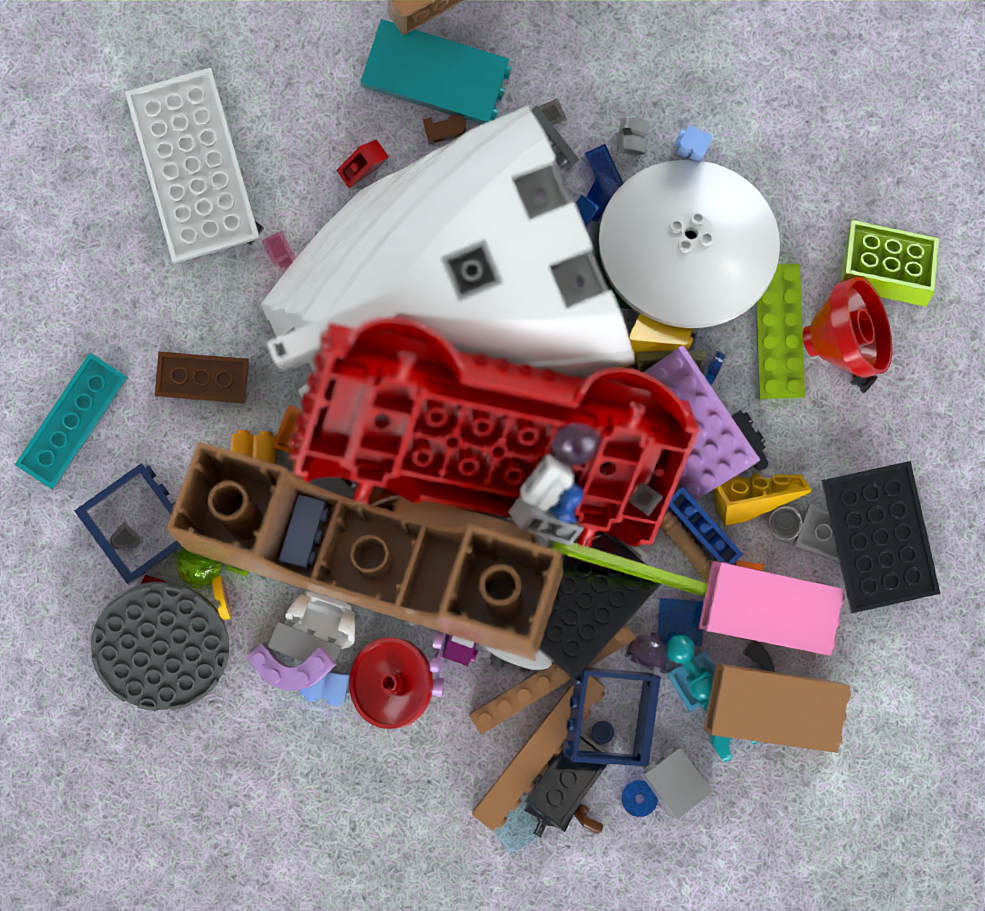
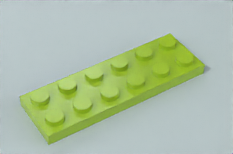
[756,264,805,399]

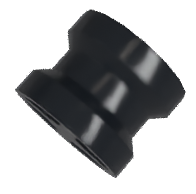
[850,375,878,394]

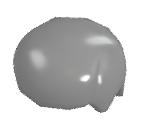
[768,506,803,541]

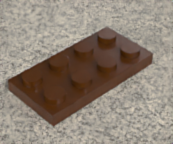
[155,351,249,404]

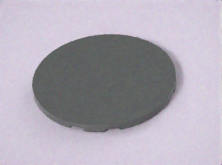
[91,582,229,711]

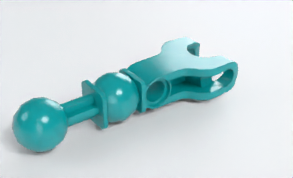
[666,635,758,763]

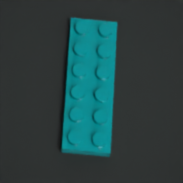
[14,352,129,490]

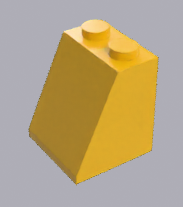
[628,314,694,365]

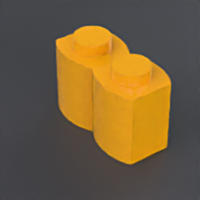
[230,430,277,464]

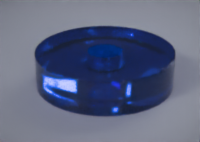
[704,350,726,386]
[621,780,658,817]

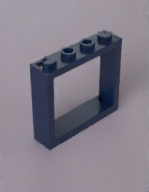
[74,463,183,585]
[563,667,661,767]

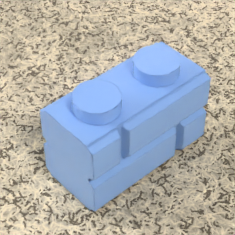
[674,125,712,163]

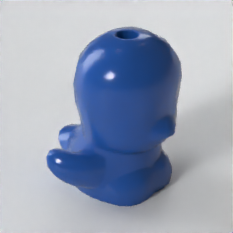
[549,483,584,523]

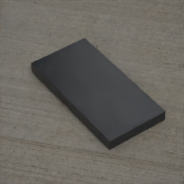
[524,731,609,830]

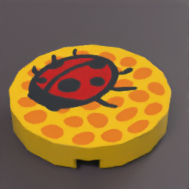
[212,575,232,620]

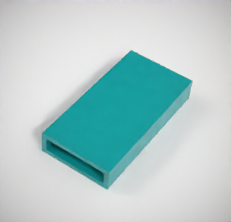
[361,19,512,125]

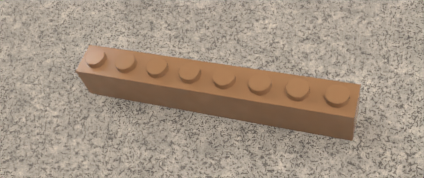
[469,623,636,735]
[472,676,606,831]

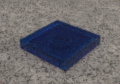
[656,598,704,647]

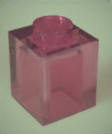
[262,231,295,268]

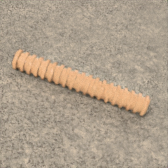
[661,505,713,583]

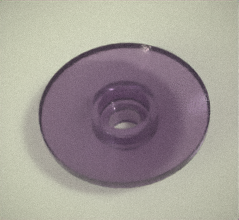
[552,423,600,465]

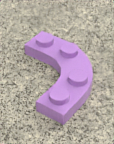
[247,642,337,691]

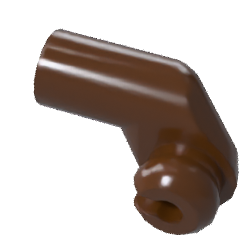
[574,804,603,834]

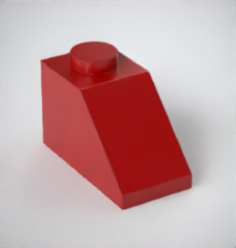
[336,139,389,188]

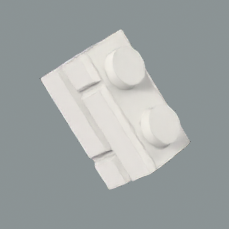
[520,454,573,512]

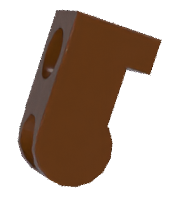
[423,114,466,145]

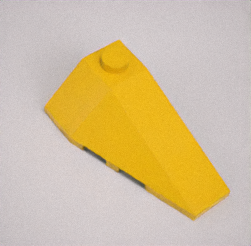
[712,473,811,526]

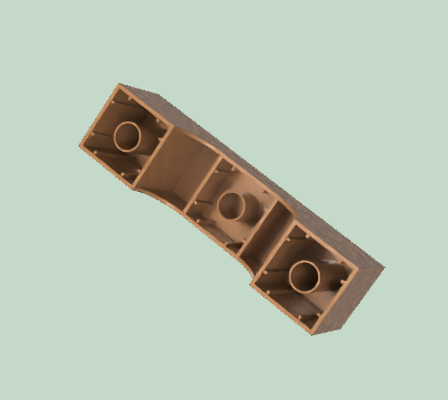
[166,441,563,661]

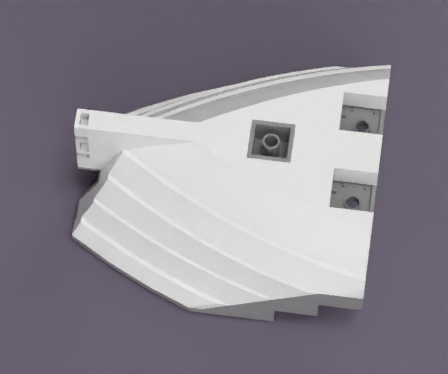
[261,106,634,420]

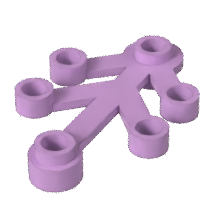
[430,632,446,697]

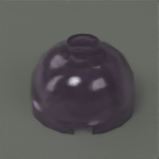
[624,632,671,674]

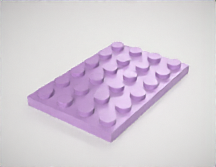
[643,345,760,500]

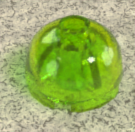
[177,549,223,589]

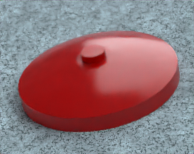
[349,637,433,729]

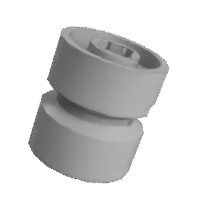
[617,118,649,155]

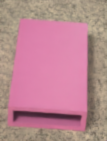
[699,561,844,656]

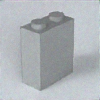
[640,746,713,819]

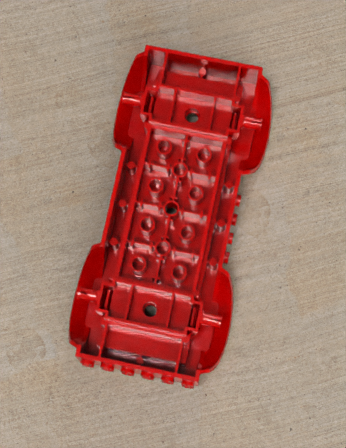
[289,317,700,547]

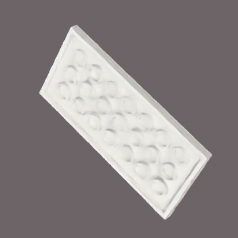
[125,68,260,263]

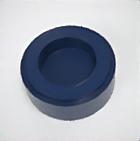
[591,721,614,744]

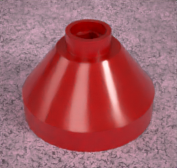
[802,277,893,378]

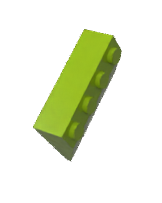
[840,220,939,307]

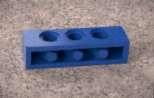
[669,486,743,565]

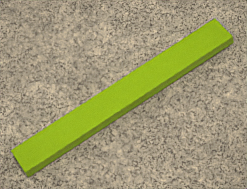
[548,540,708,597]

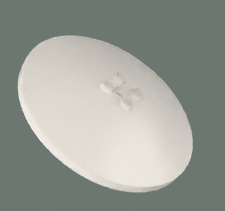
[598,160,780,328]

